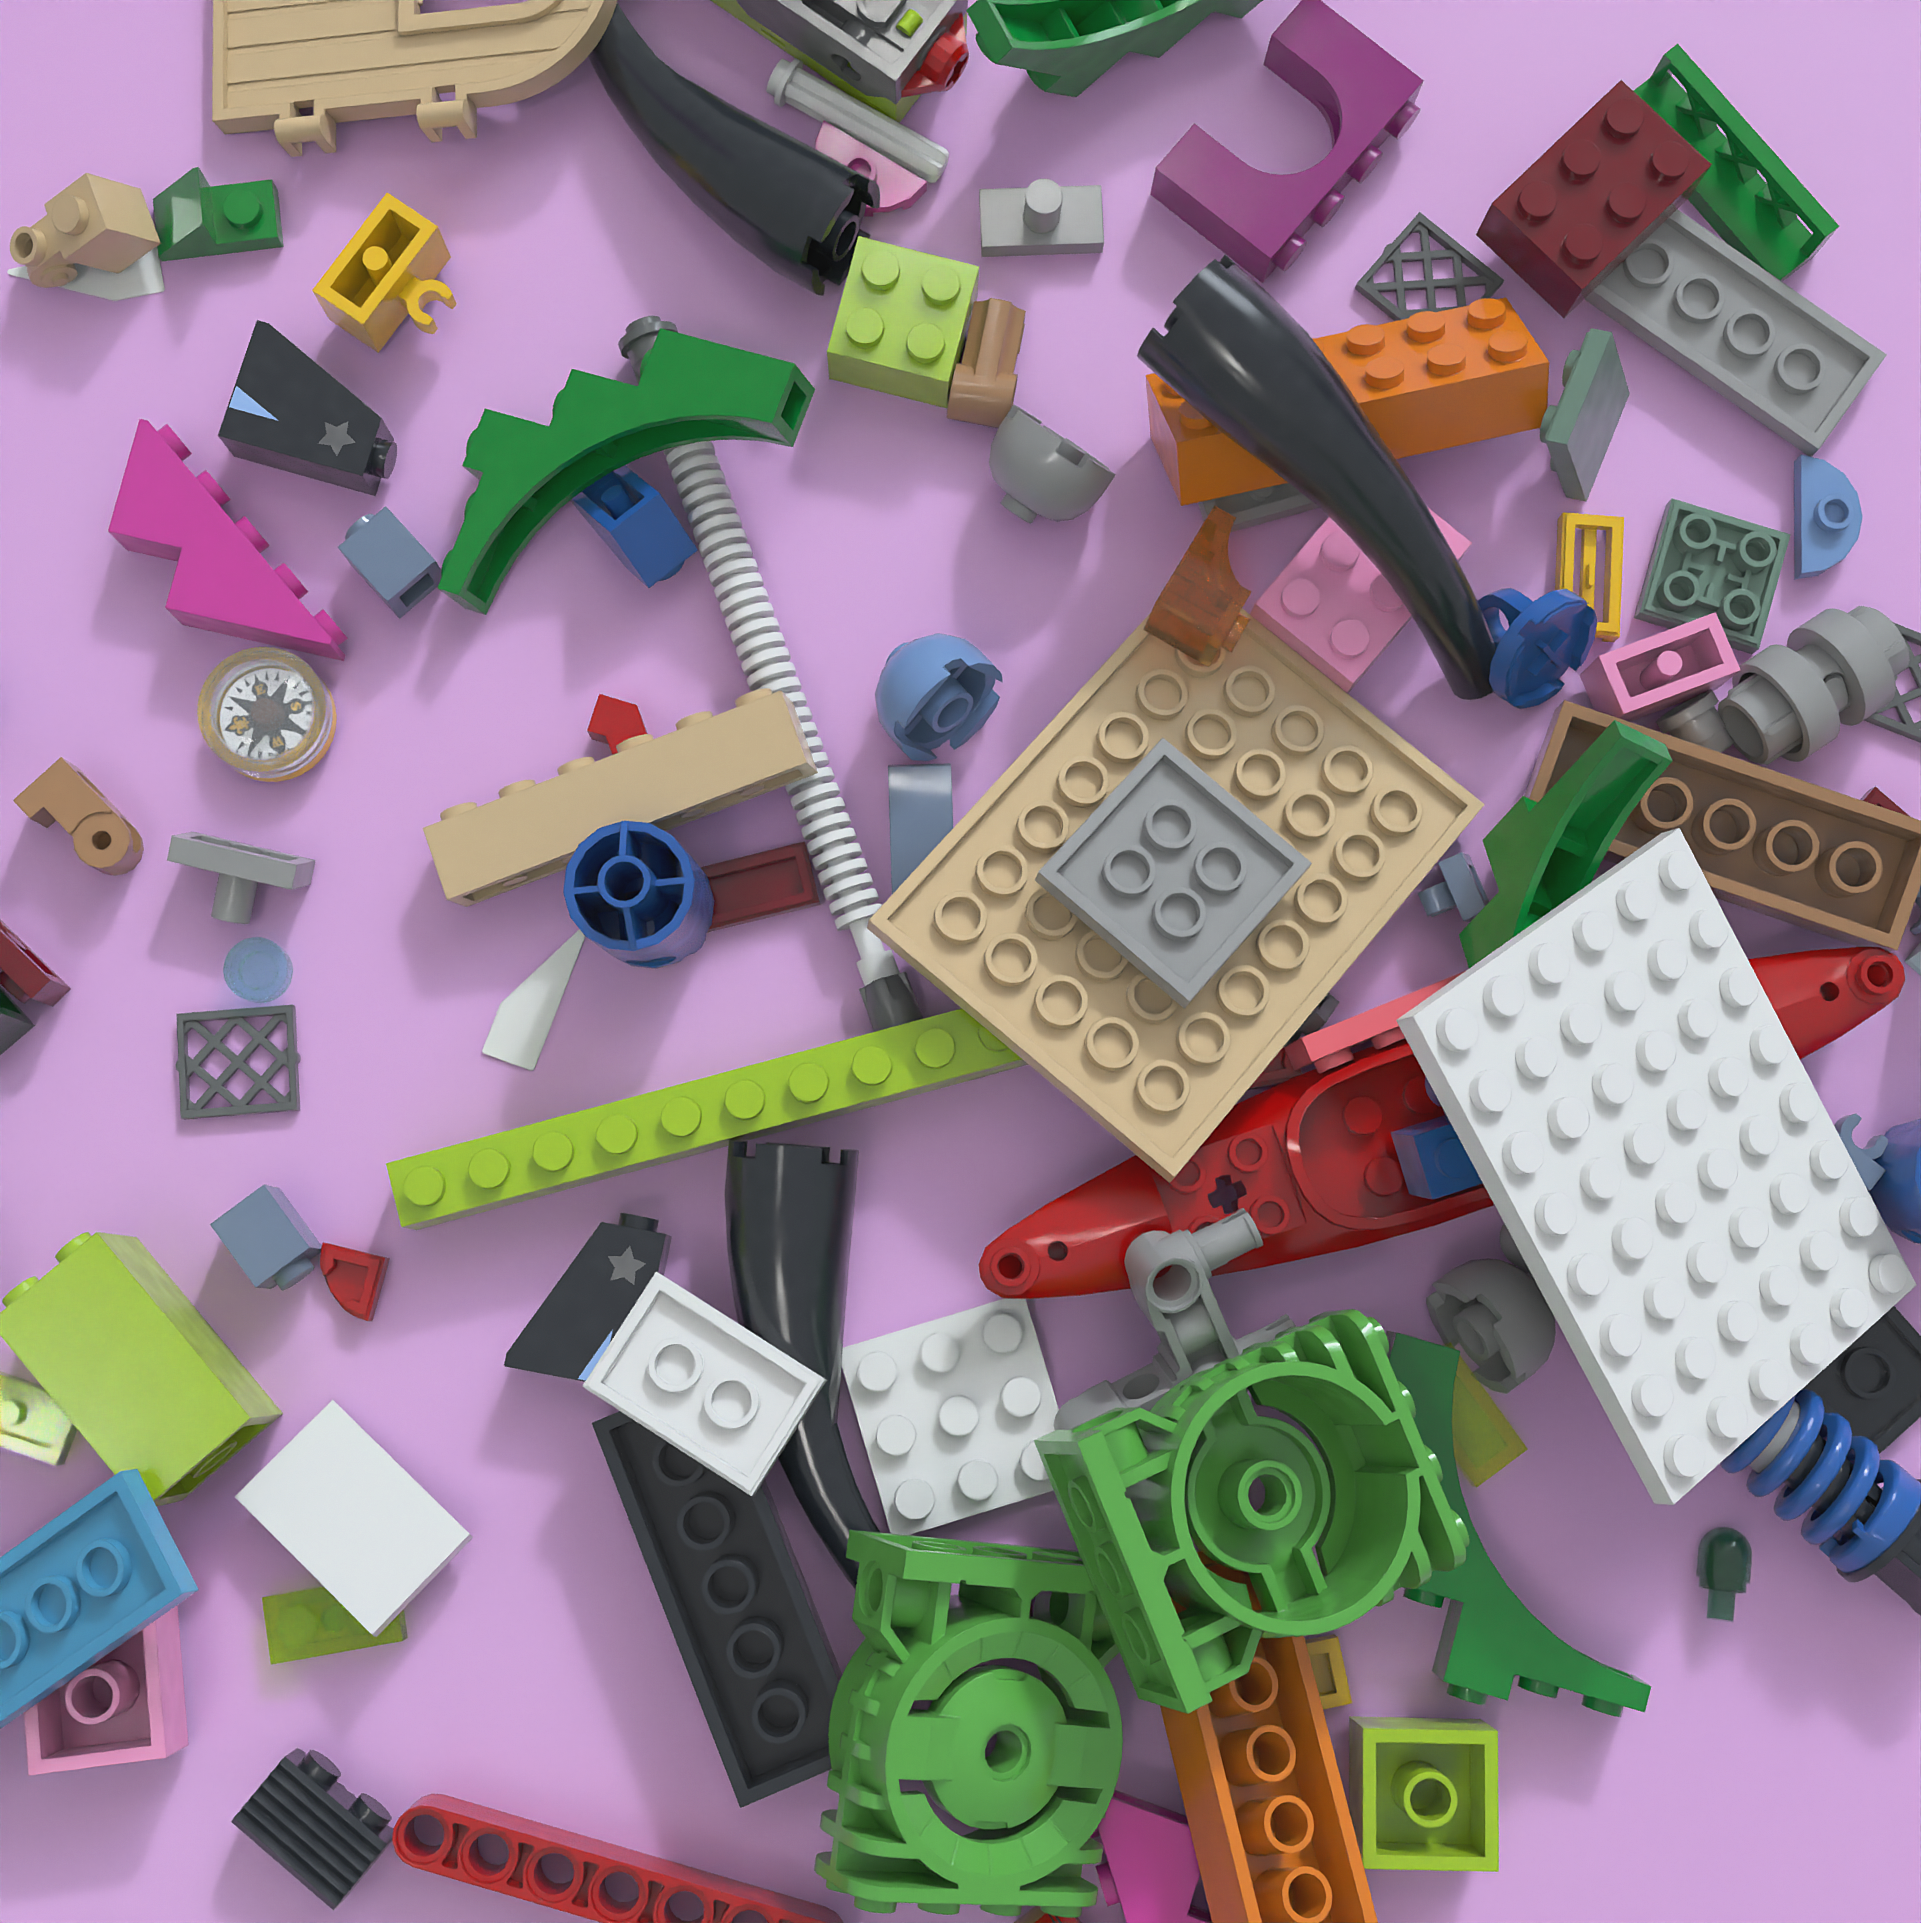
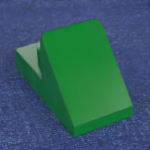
[153,167,284,262]

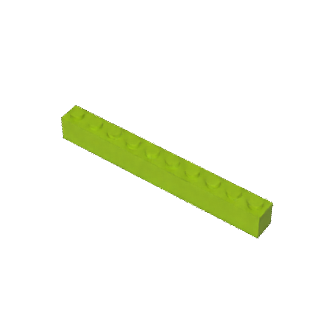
[386,1008,1029,1230]

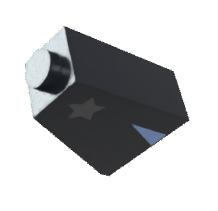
[218,320,397,496]
[504,1213,672,1382]

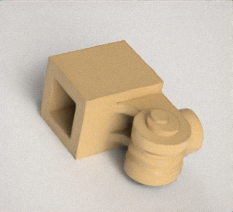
[10,173,161,288]

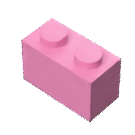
[1580,612,1740,722]

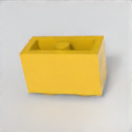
[312,192,457,353]

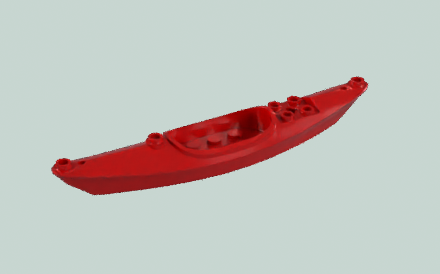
[978,947,1906,1299]

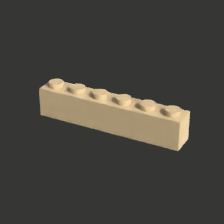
[423,688,818,907]

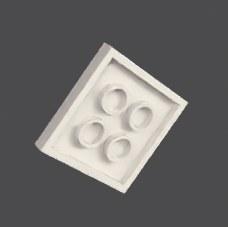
[842,1298,1059,1535]

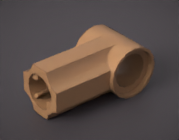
[947,298,1026,428]

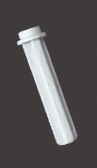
[766,58,949,183]

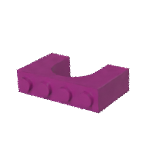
[1150,0,1424,283]

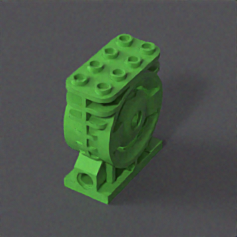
[1034,1309,1469,1714]
[814,1530,1123,1918]

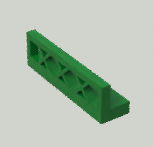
[1634,44,1839,282]

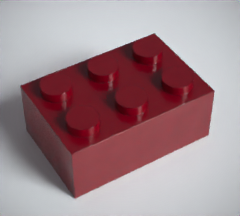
[1476,80,1712,318]

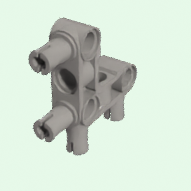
[1053,1208,1296,1430]

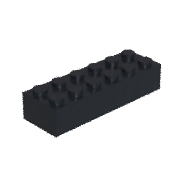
[592,1411,842,1808]

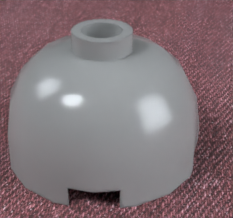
[989,404,1116,524]
[1426,1258,1556,1394]

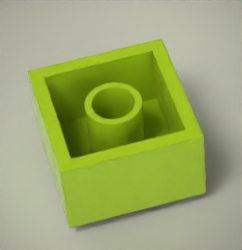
[827,236,979,408]
[1349,1716,1499,1872]

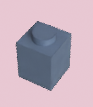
[338,506,442,619]
[210,1184,322,1291]

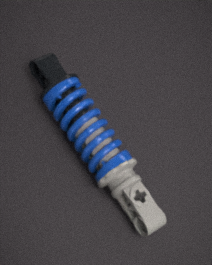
[1500,1223,1921,1616]

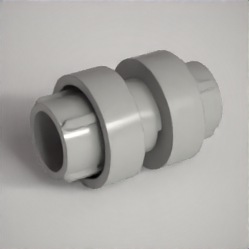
[1718,606,1909,765]

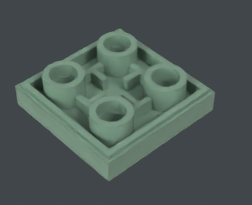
[1540,328,1630,502]
[1634,498,1791,654]

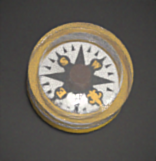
[197,647,337,782]

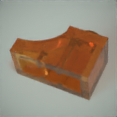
[1143,505,1251,667]

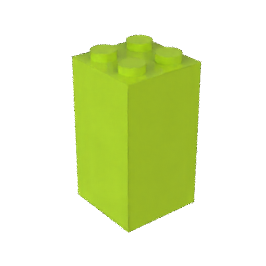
[0,1232,283,1507]

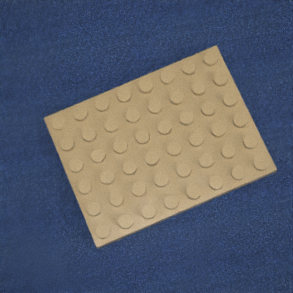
[867,568,1485,1183]

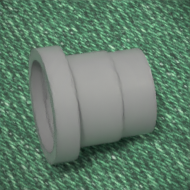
[1656,689,1734,753]

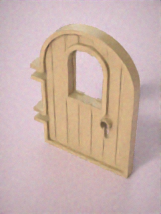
[212,0,618,157]

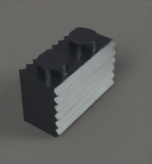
[231,1748,393,1911]

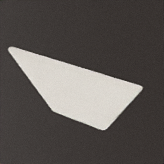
[7,246,165,301]
[482,929,586,1071]

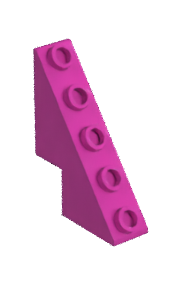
[108,419,348,661]
[1090,1790,1212,1923]

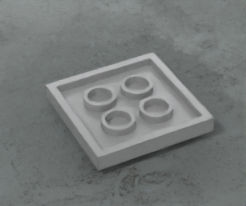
[1035,738,1312,1009]

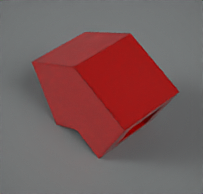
[587,694,648,755]

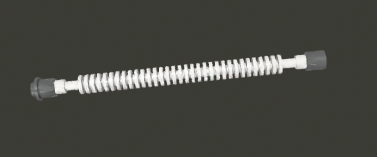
[618,316,924,1032]

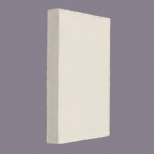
[582,1272,827,1496]
[235,1400,473,1637]

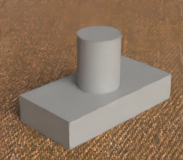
[979,179,1104,257]
[167,832,315,924]

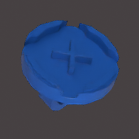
[1478,588,1597,709]

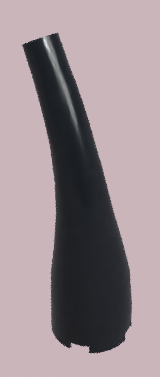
[588,2,880,296]
[1137,255,1497,700]
[724,1140,881,1590]

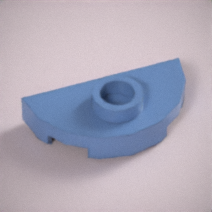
[1794,454,1863,580]

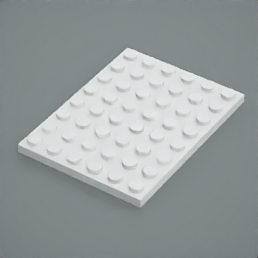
[1396,828,1917,1505]

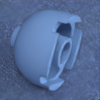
[875,633,1003,761]

